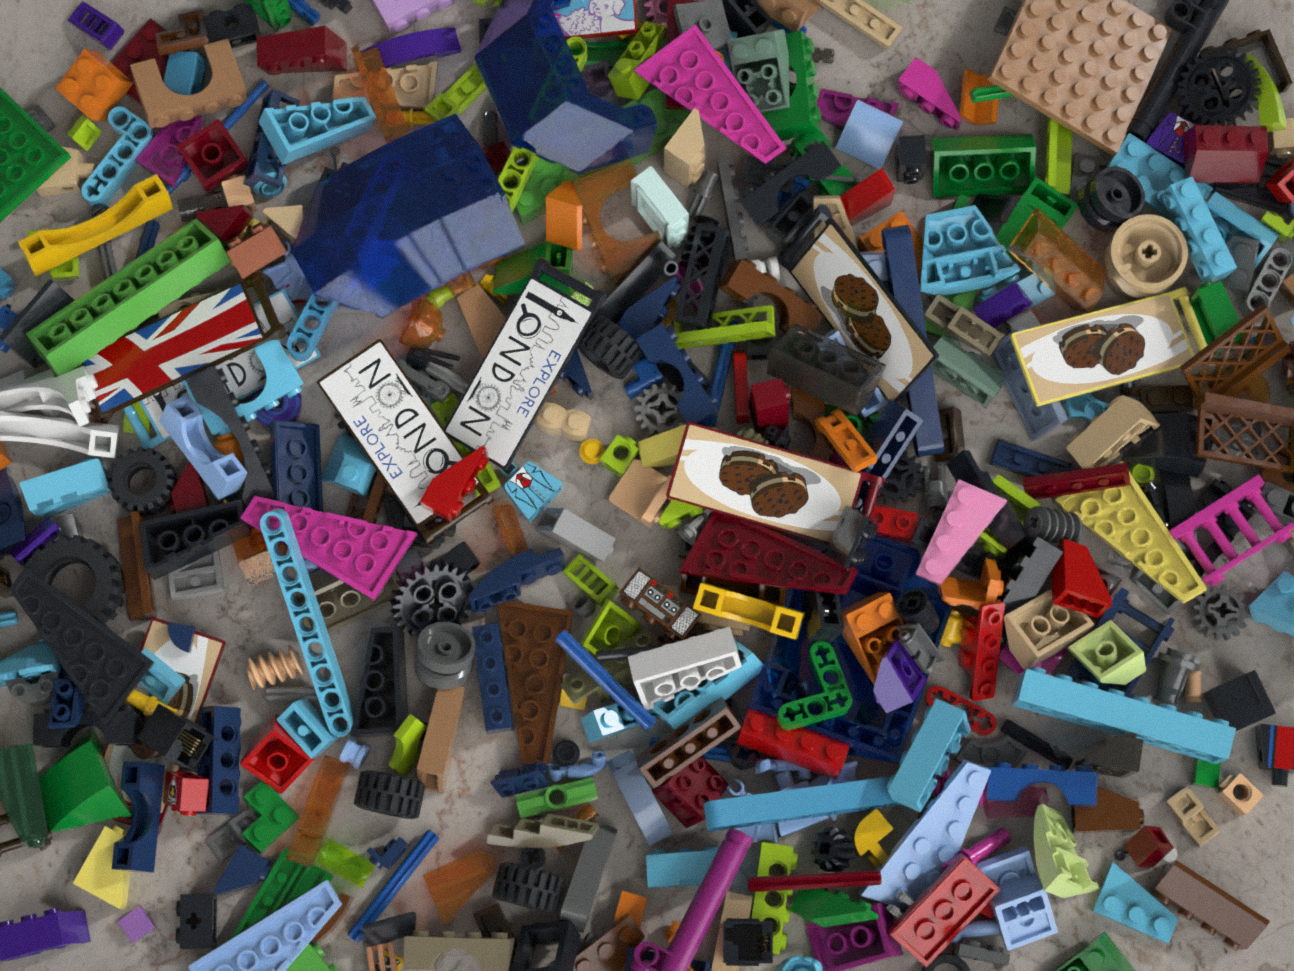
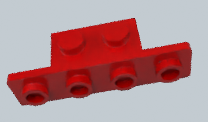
[958,601,1005,701]

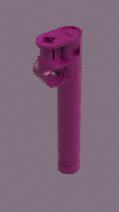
[630,827,754,971]

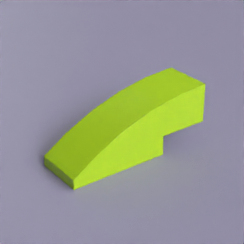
[1246,54,1287,132]

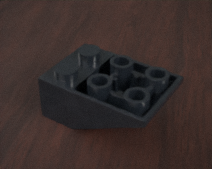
[825,506,879,568]

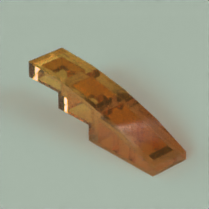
[287,755,350,868]

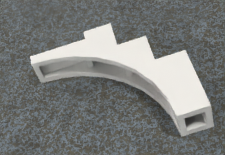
[0,366,98,427]

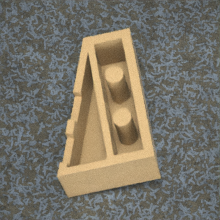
[1066,395,1160,469]

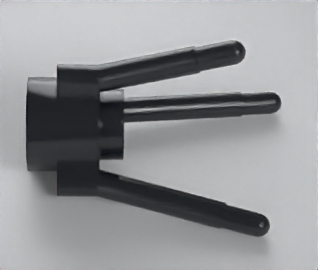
[406,344,460,395]

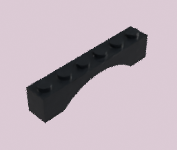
[185,364,273,508]

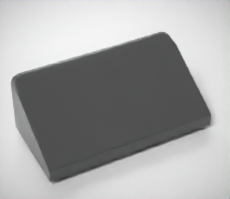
[1130,569,1181,615]

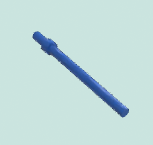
[165,79,270,196]

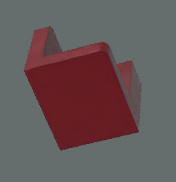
[1125,826,1174,868]

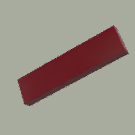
[1023,462,1131,500]

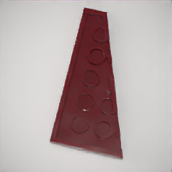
[679,511,858,595]

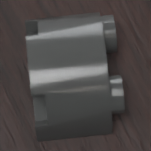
[6,672,60,706]

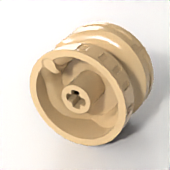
[1102,214,1188,302]

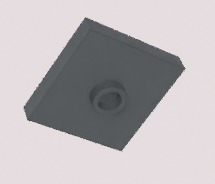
[673,0,731,51]

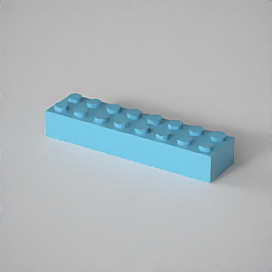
[1011,667,1236,764]

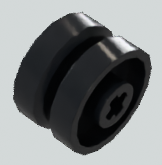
[1078,166,1145,232]

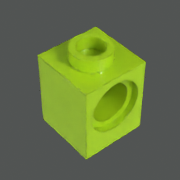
[600,434,639,478]

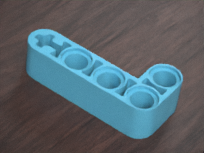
[81,106,155,208]

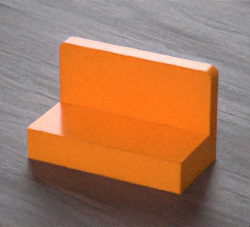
[959,69,999,126]

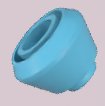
[253,165,287,198]

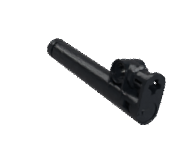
[1126,0,1229,143]

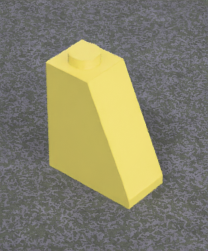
[638,425,718,468]
[73,825,130,910]

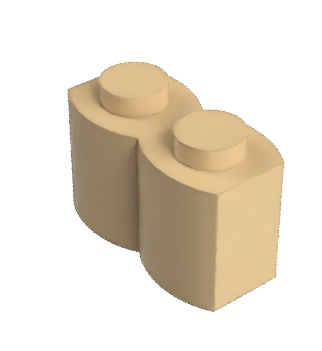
[536,402,592,442]

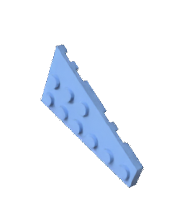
[858,760,991,910]
[188,880,342,971]

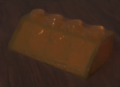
[1007,208,1105,313]

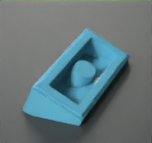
[139,649,185,705]

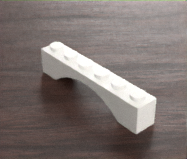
[0,411,120,458]

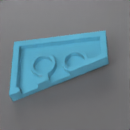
[1092,862,1178,944]

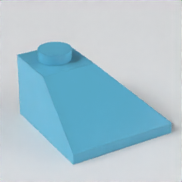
[322,433,378,498]

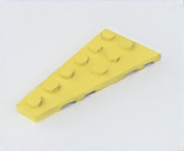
[1055,461,1206,604]

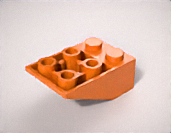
[842,592,916,685]

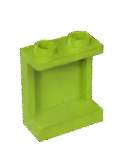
[977,474,1040,558]

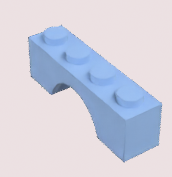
[159,395,248,499]

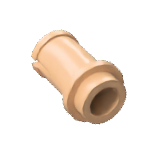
[1183,670,1204,704]

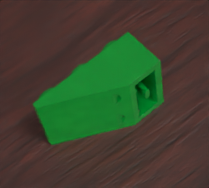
[995,177,1078,271]
[493,241,573,296]
[1053,931,1136,971]

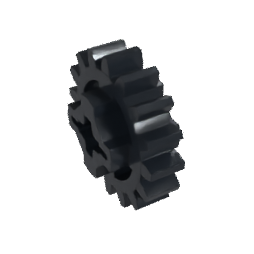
[877,450,924,506]

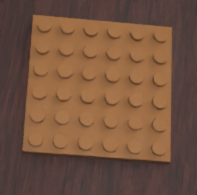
[987,0,1172,156]

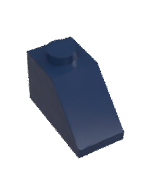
[213,844,272,895]

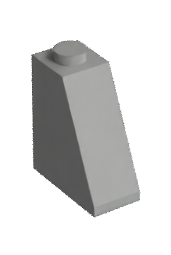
[535,508,616,562]

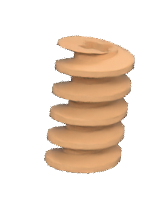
[247,645,305,691]

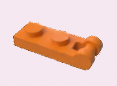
[815,408,877,473]

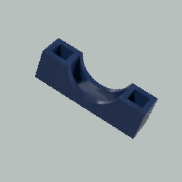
[635,323,719,424]
[112,761,165,873]

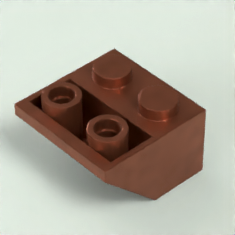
[224,222,287,279]

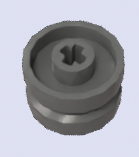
[414,622,476,690]

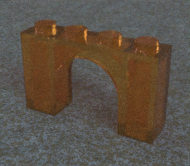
[570,159,663,277]

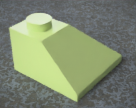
[1068,620,1146,685]

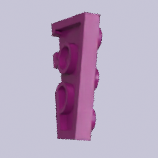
[816,89,900,131]
[135,115,204,188]

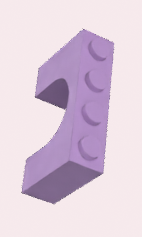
[371,0,454,34]

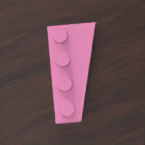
[916,479,1007,586]

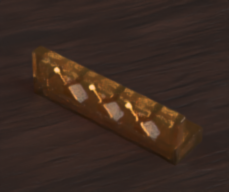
[351,45,412,148]

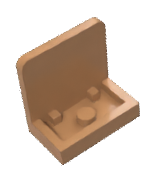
[757,0,820,32]

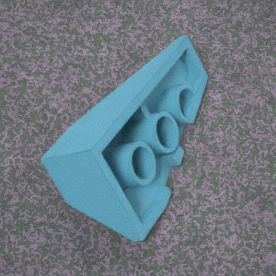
[0,639,61,687]

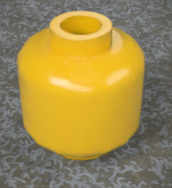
[931,607,964,647]

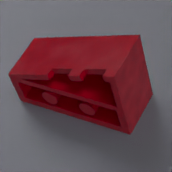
[256,26,347,75]
[749,378,791,437]

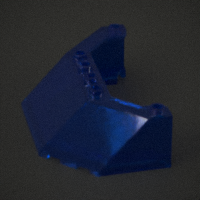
[474,0,658,174]

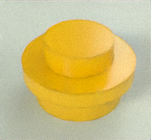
[579,439,605,465]

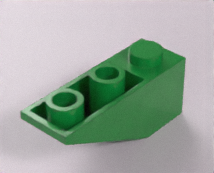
[789,888,879,927]

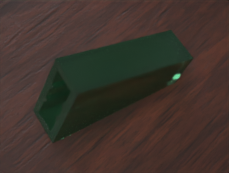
[0,743,49,849]

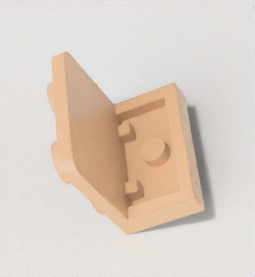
[609,459,672,528]

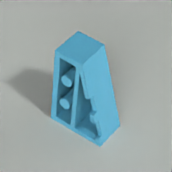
[646,846,720,888]

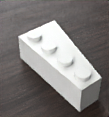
[628,627,742,711]

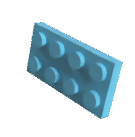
[1106,133,1213,223]

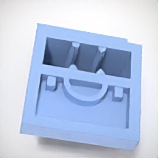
[976,846,1058,951]

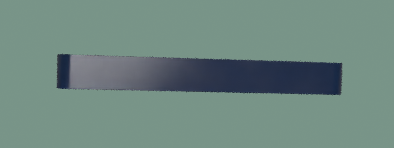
[881,225,944,458]

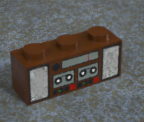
[619,567,702,642]

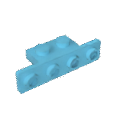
[975,248,1073,312]

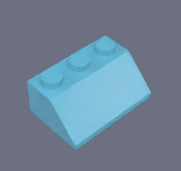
[1206,191,1279,268]

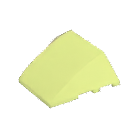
[1034,804,1101,898]

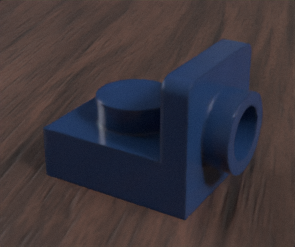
[367,837,410,870]

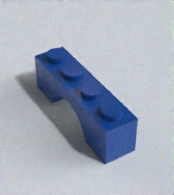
[987,763,1098,807]

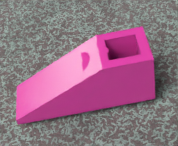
[896,57,962,131]

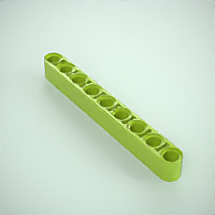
[477,37,588,244]

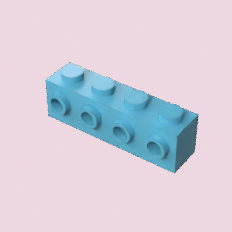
[1160,176,1237,283]

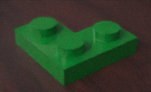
[242,781,300,854]

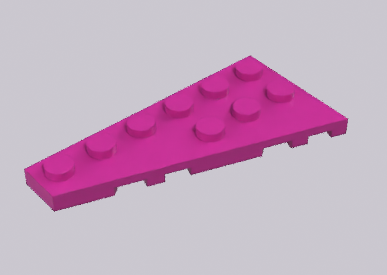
[633,24,787,164]
[240,496,417,601]

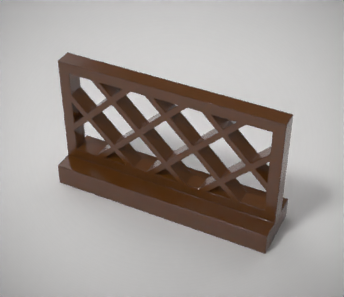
[1180,304,1292,399]
[1194,392,1294,474]

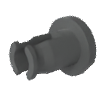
[1153,647,1200,706]

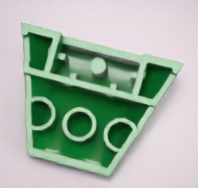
[32,726,132,833]

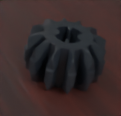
[811,827,856,872]

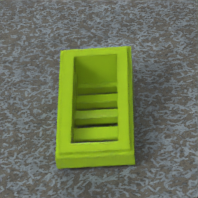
[562,553,620,607]

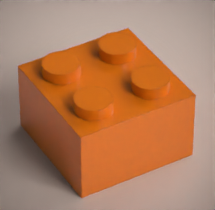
[55,48,133,122]

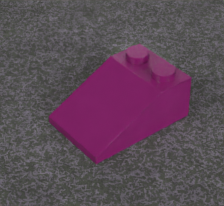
[806,903,903,971]

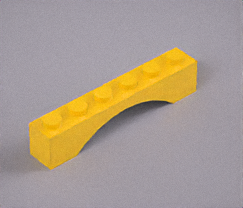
[18,174,173,277]

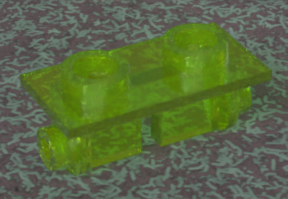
[317,839,375,889]

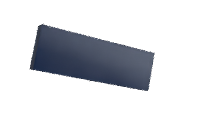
[989,439,1072,477]

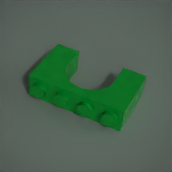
[761,30,821,141]

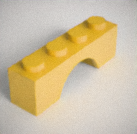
[693,582,805,639]

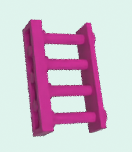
[1169,474,1294,587]

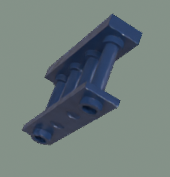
[1065,587,1175,699]

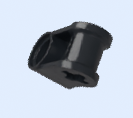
[436,541,481,588]

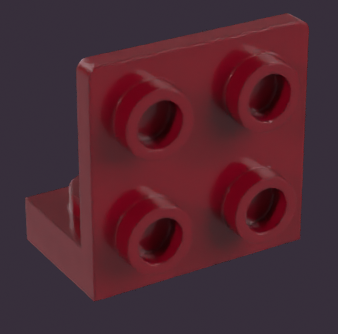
[651,756,728,828]

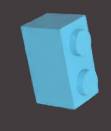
[276,697,339,759]

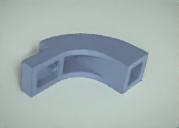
[606,750,673,846]

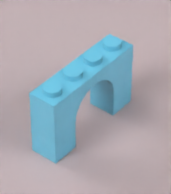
[182,340,304,436]

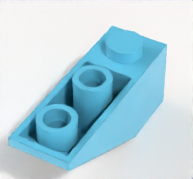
[580,696,659,743]

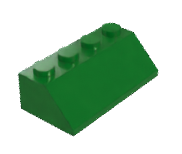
[930,134,1036,197]

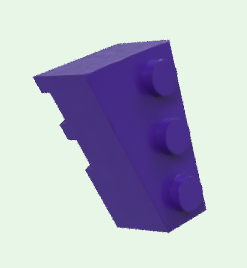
[0,908,91,962]

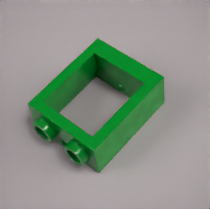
[1190,281,1243,357]

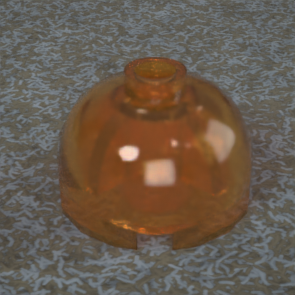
[399,297,446,349]

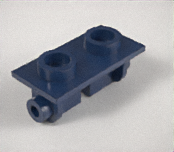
[490,761,550,798]

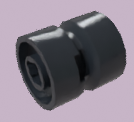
[895,588,940,635]

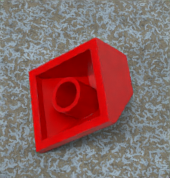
[240,714,315,794]

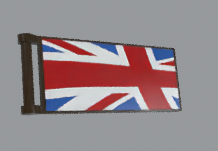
[81,271,287,418]

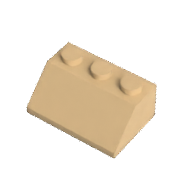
[664,108,705,189]
[1004,589,1094,670]

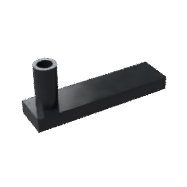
[596,238,678,323]

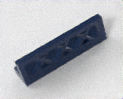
[243,89,300,188]

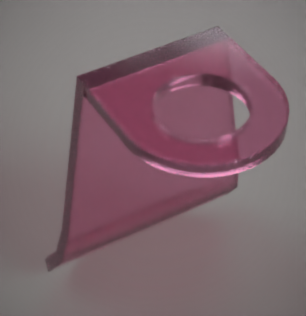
[984,786,1048,819]

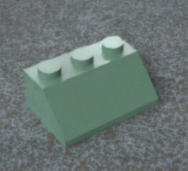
[932,335,1007,409]

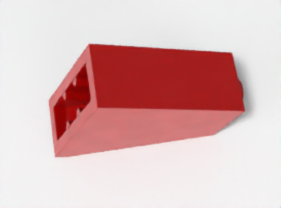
[840,168,895,227]
[1051,539,1112,618]

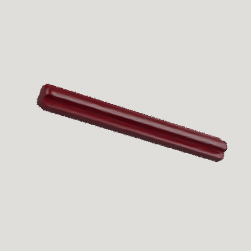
[748,870,882,892]

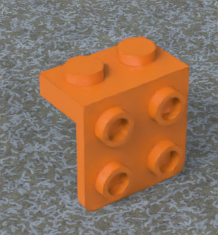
[939,558,1004,610]

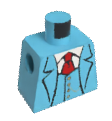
[500,461,564,523]

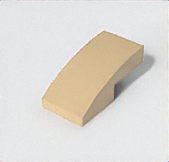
[1166,786,1221,848]

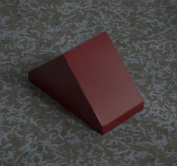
[196,205,254,242]

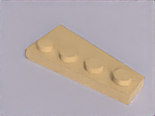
[332,61,438,111]

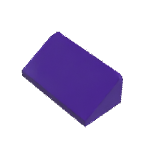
[974,283,1033,328]
[9,518,61,566]

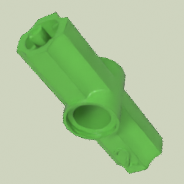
[515,777,598,819]

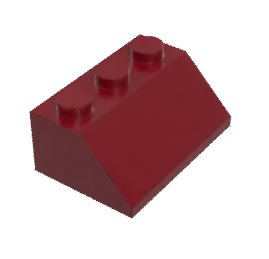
[1183,125,1269,184]

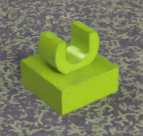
[67,115,102,151]

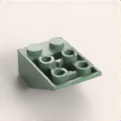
[727,29,790,113]

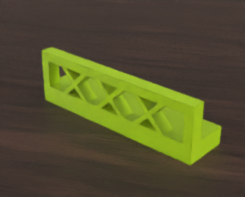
[1044,116,1072,197]
[675,305,775,350]

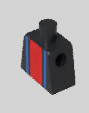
[1255,724,1294,787]

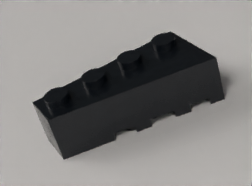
[139,500,252,580]

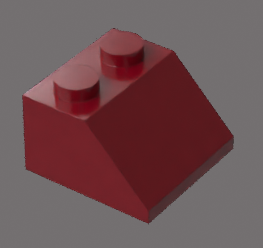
[176,119,248,195]

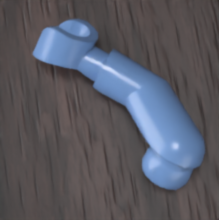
[548,751,607,781]
[755,759,811,780]

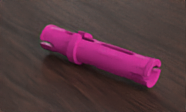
[942,828,1011,872]

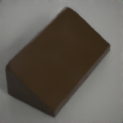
[934,407,965,462]

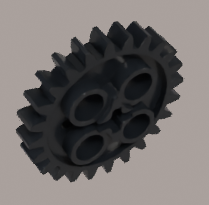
[1178,47,1262,126]
[390,559,474,637]

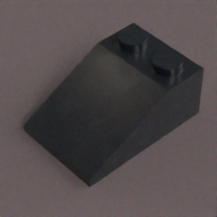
[1122,413,1213,478]

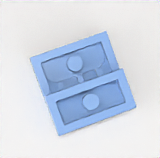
[836,100,903,170]

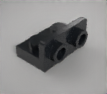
[1194,479,1256,537]

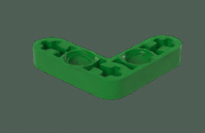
[777,641,852,730]

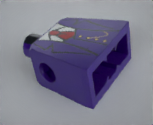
[1146,107,1195,169]

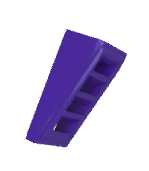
[68,1,125,50]

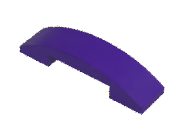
[358,28,461,73]

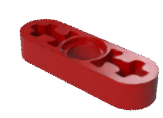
[733,350,749,424]
[925,686,997,736]

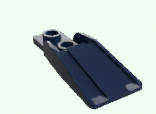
[0,467,25,550]

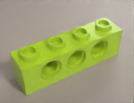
[751,842,798,955]

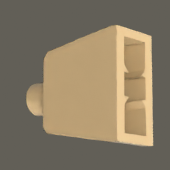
[36,147,96,196]

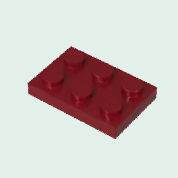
[112,18,190,106]

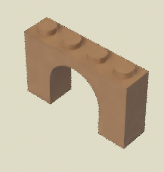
[130,39,247,128]

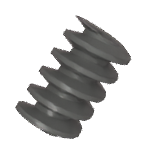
[1023,506,1082,543]

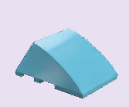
[920,205,1020,296]

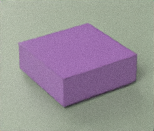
[117,905,156,943]

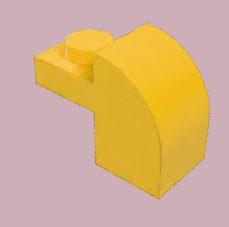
[853,808,893,869]

